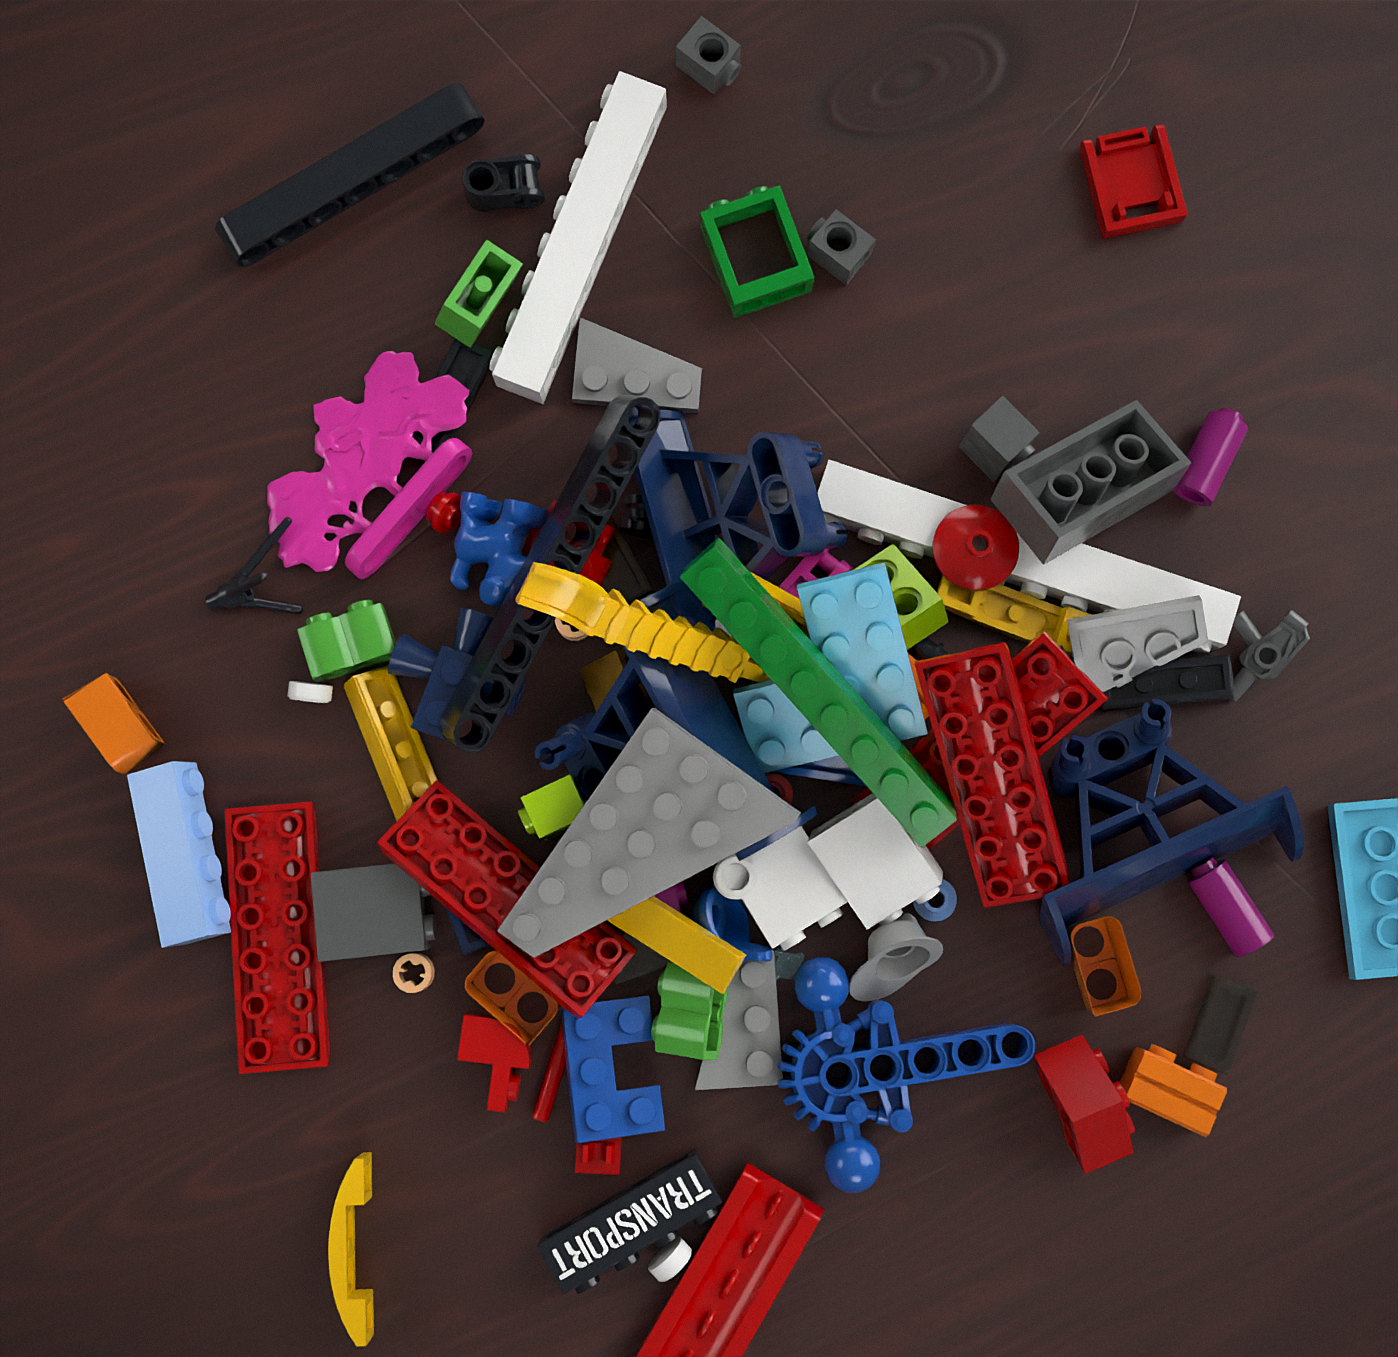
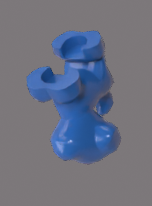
[451,491,548,607]

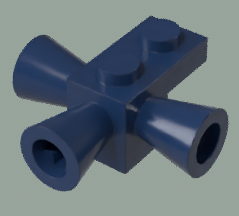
[388,607,526,742]

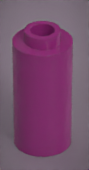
[1173,408,1248,506]
[1187,857,1275,958]

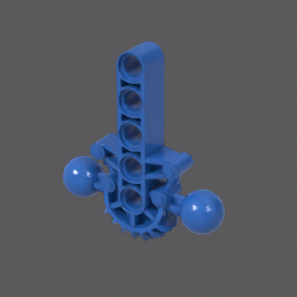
[777,957,1035,1193]

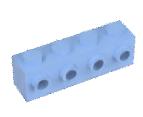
[127,761,231,948]

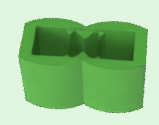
[297,600,396,683]
[651,962,729,1060]

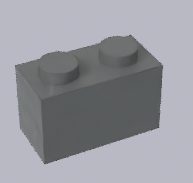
[959,396,1040,483]

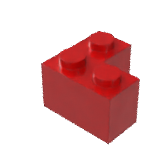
[1034,1035,1135,1174]

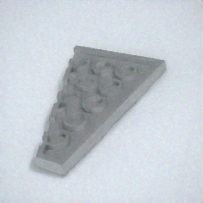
[497,708,801,958]

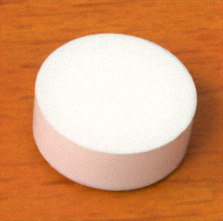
[287,681,333,703]
[713,855,758,899]
[648,1237,692,1282]

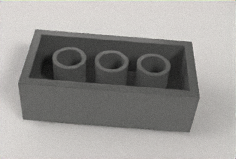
[990,400,1191,565]

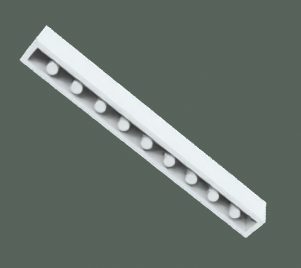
[817,460,1241,654]

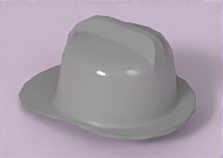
[849,913,943,1002]

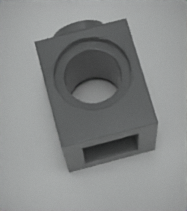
[676,16,742,95]
[807,209,876,286]

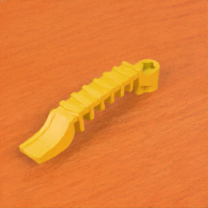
[515,562,771,683]

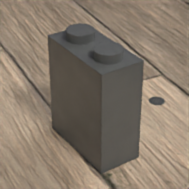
[311,864,437,962]

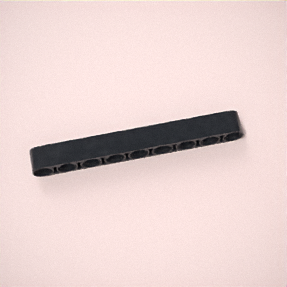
[439,395,660,753]

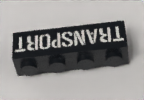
[537,1148,722,1295]

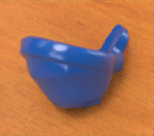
[691,884,772,962]

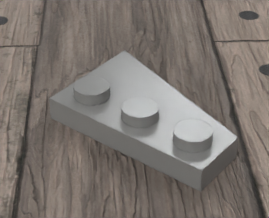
[572,317,702,414]
[1067,595,1208,692]
[695,950,783,1090]

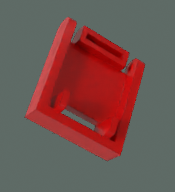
[1080,124,1188,239]

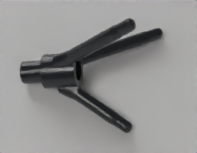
[205,517,303,614]

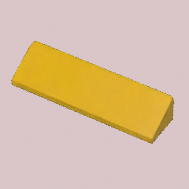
[344,665,438,821]
[608,896,746,994]

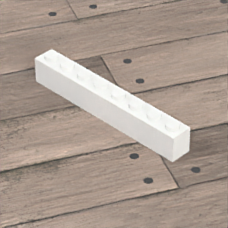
[489,71,667,404]

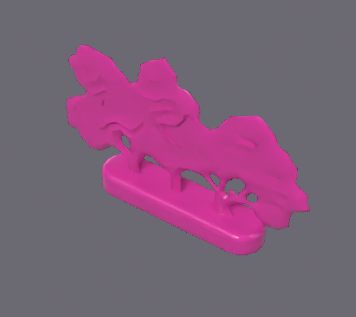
[267,351,472,579]

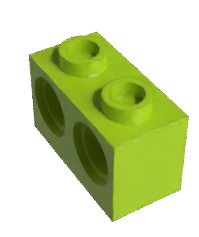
[852,544,948,650]
[518,775,586,841]

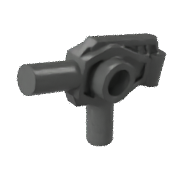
[1232,609,1310,702]

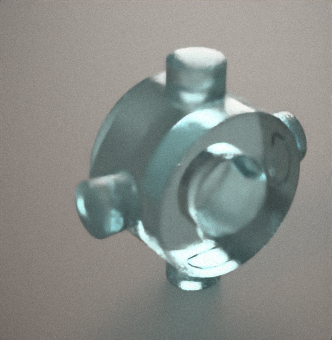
[774,948,805,981]

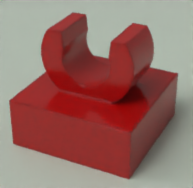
[575,1137,622,1175]

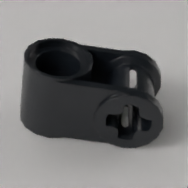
[462,154,545,212]

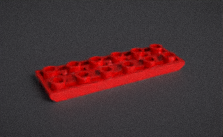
[852,631,1108,850]
[914,642,1071,908]
[377,780,638,1019]
[225,801,330,1074]
[635,1162,824,1357]

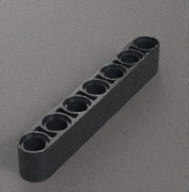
[215,83,485,267]

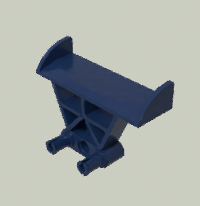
[595,407,847,635]
[535,580,818,861]
[1039,699,1304,966]

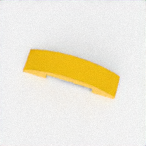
[937,575,1091,657]
[328,1152,374,1347]

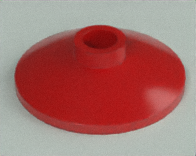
[932,505,1019,591]

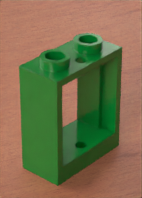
[700,185,815,319]

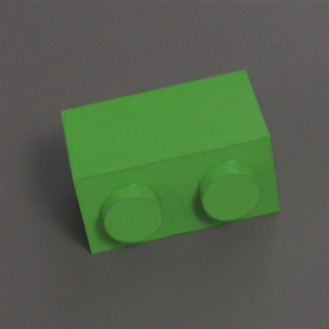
[435,240,523,348]

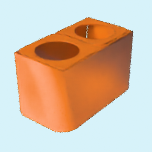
[62,673,165,775]
[1066,916,1141,1017]
[465,950,561,1045]

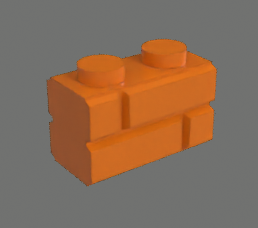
[1120,1044,1227,1138]

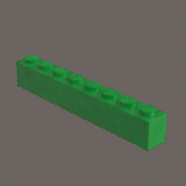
[680,537,957,847]

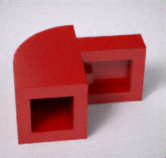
[457,1012,533,1112]

